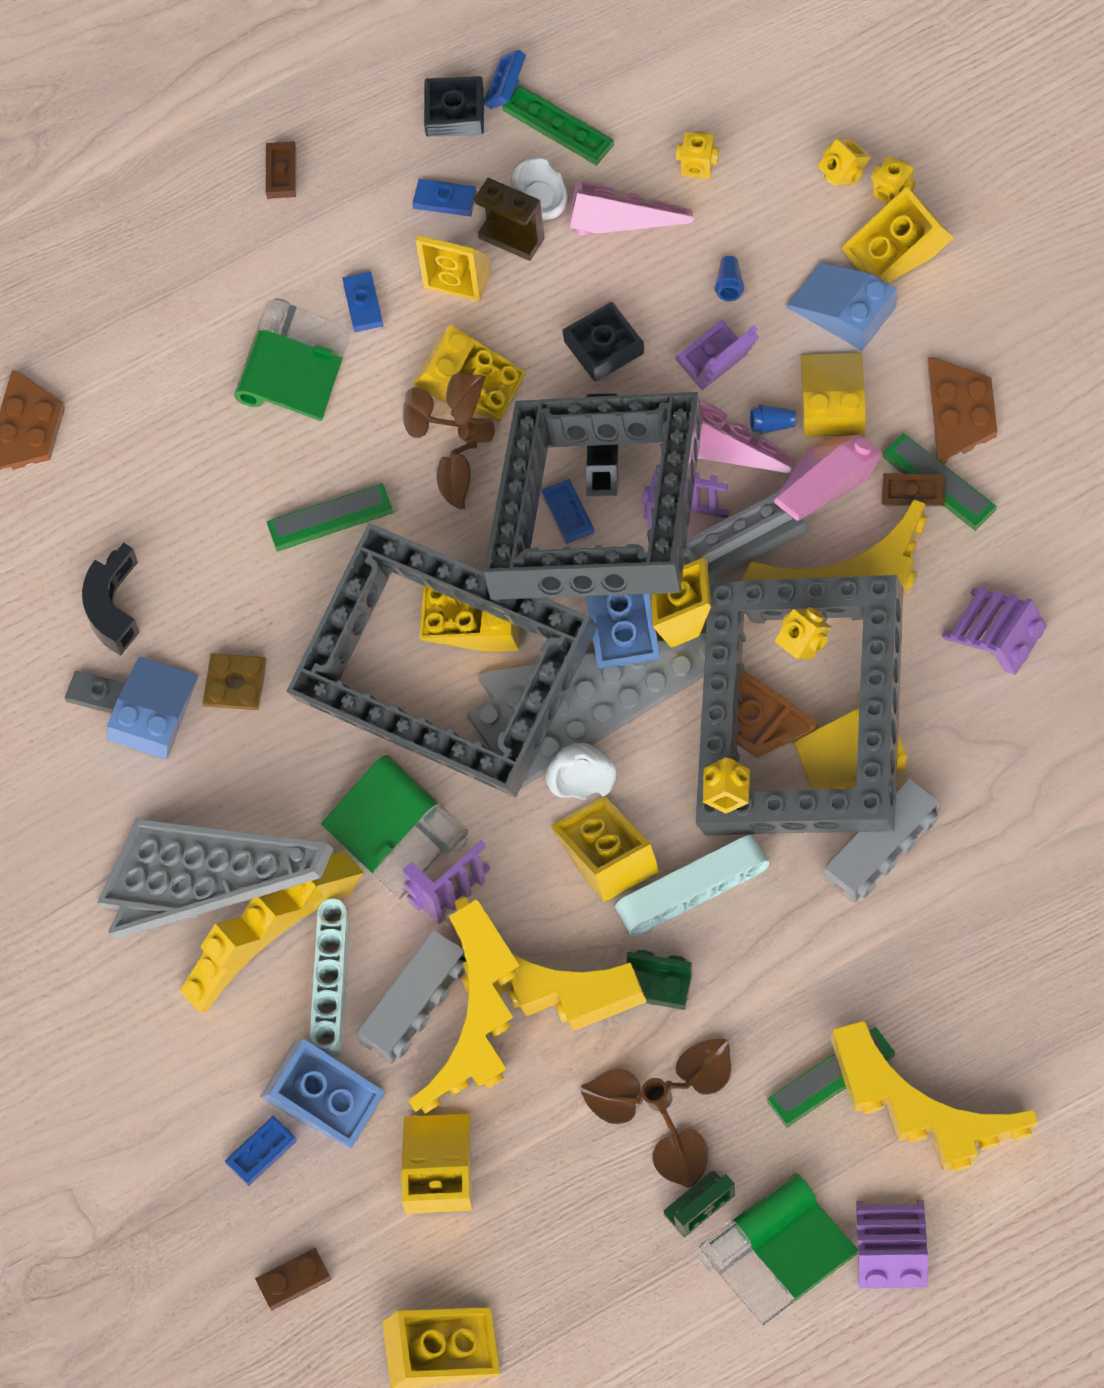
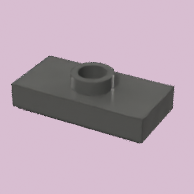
[65,670,125,714]

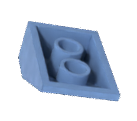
[787,262,897,351]
[586,594,660,669]
[107,656,198,760]
[260,1038,385,1148]

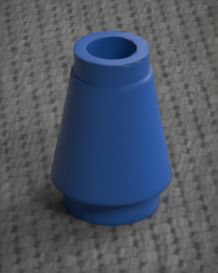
[714,256,744,301]
[750,404,796,434]

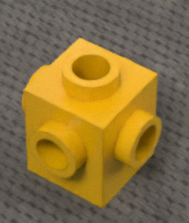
[676,131,719,179]
[817,138,871,186]
[871,156,916,204]
[774,607,832,659]
[703,757,750,814]

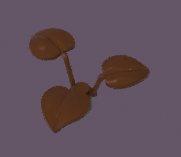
[403,373,495,509]
[580,1039,731,1188]

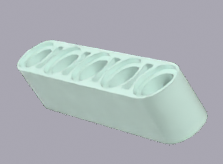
[615,835,770,936]
[310,898,350,1058]

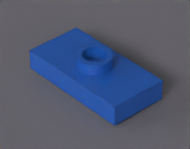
[484,50,526,109]
[412,179,477,217]
[342,271,383,333]
[541,479,594,544]
[225,1116,297,1187]

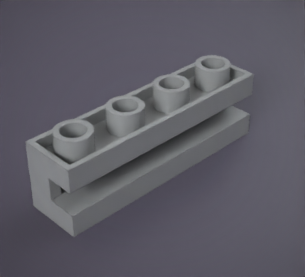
[684,490,808,582]
[824,778,939,904]
[357,930,467,1064]

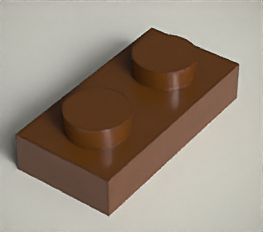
[266,141,297,199]
[882,473,947,507]
[255,1248,331,1311]

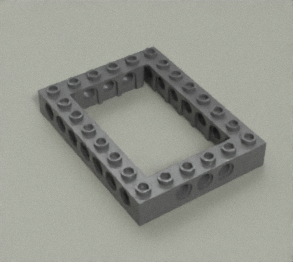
[484,392,703,600]
[286,523,598,797]
[696,575,903,835]

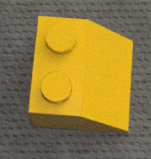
[651,557,711,648]

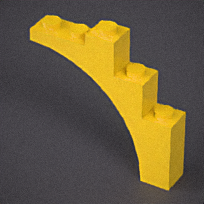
[742,500,928,596]
[180,851,364,1013]
[454,897,647,1031]
[408,899,520,1114]
[831,1021,1038,1172]

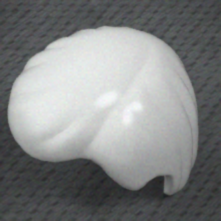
[510,157,568,220]
[546,743,617,800]

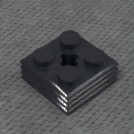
[424,76,484,137]
[562,302,644,381]

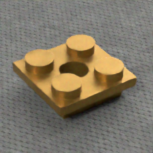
[203,653,267,710]

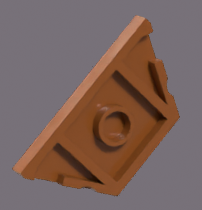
[927,357,997,464]
[0,370,65,470]
[737,671,819,758]

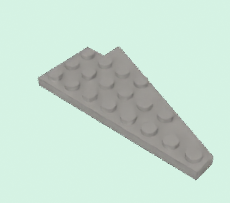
[467,633,706,789]
[97,819,334,939]

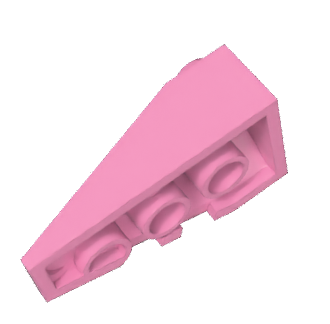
[569,180,694,236]
[698,399,796,473]
[774,434,882,521]

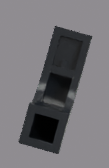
[586,393,619,496]
[82,542,140,656]

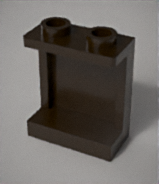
[474,177,545,261]

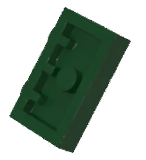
[626,950,693,1010]
[664,1171,735,1238]

